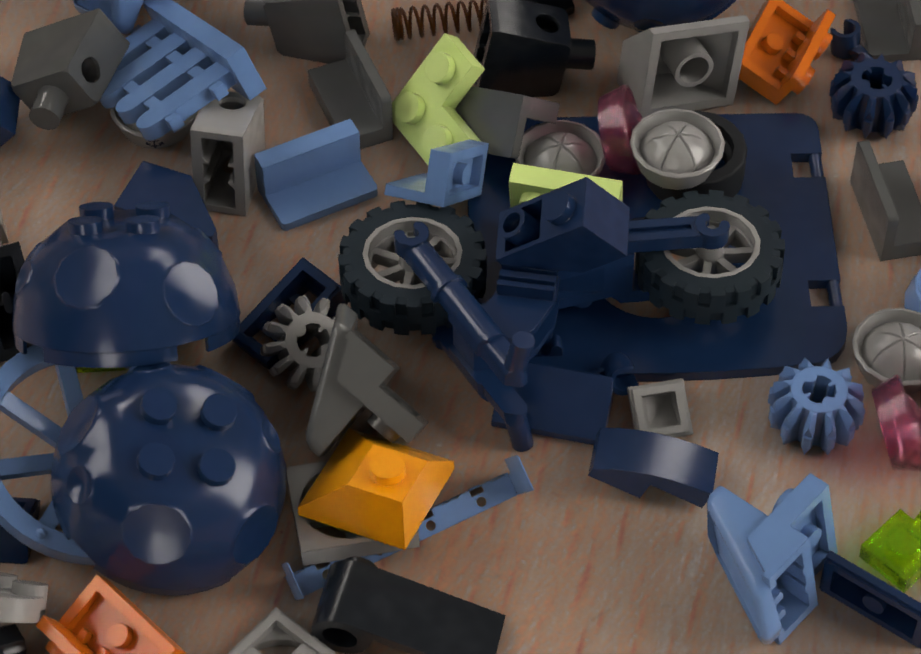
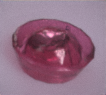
[597,84,643,175]
[871,374,921,472]

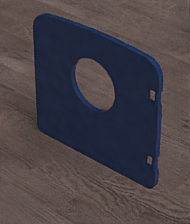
[468,113,847,382]

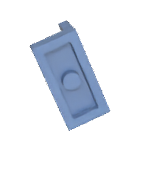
[254,118,378,231]
[384,139,489,207]

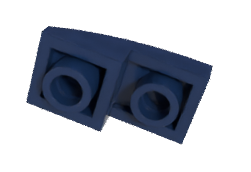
[588,428,719,508]

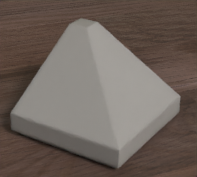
[627,378,693,437]

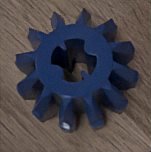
[829,52,919,139]

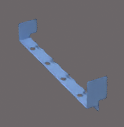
[281,455,534,600]

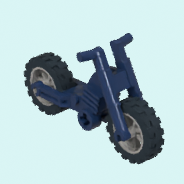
[338,190,785,452]

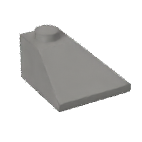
[617,15,750,118]

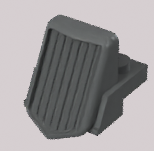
[305,303,429,457]

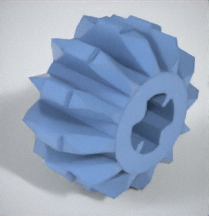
[768,357,865,455]

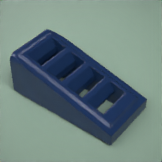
[231,257,348,370]

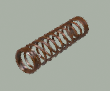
[391,0,487,41]

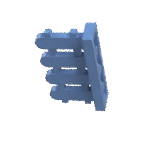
[100,0,267,141]

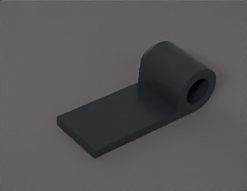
[311,557,506,654]

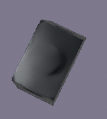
[474,0,596,97]

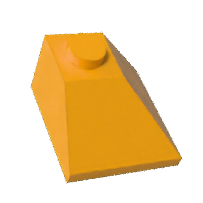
[298,428,454,550]

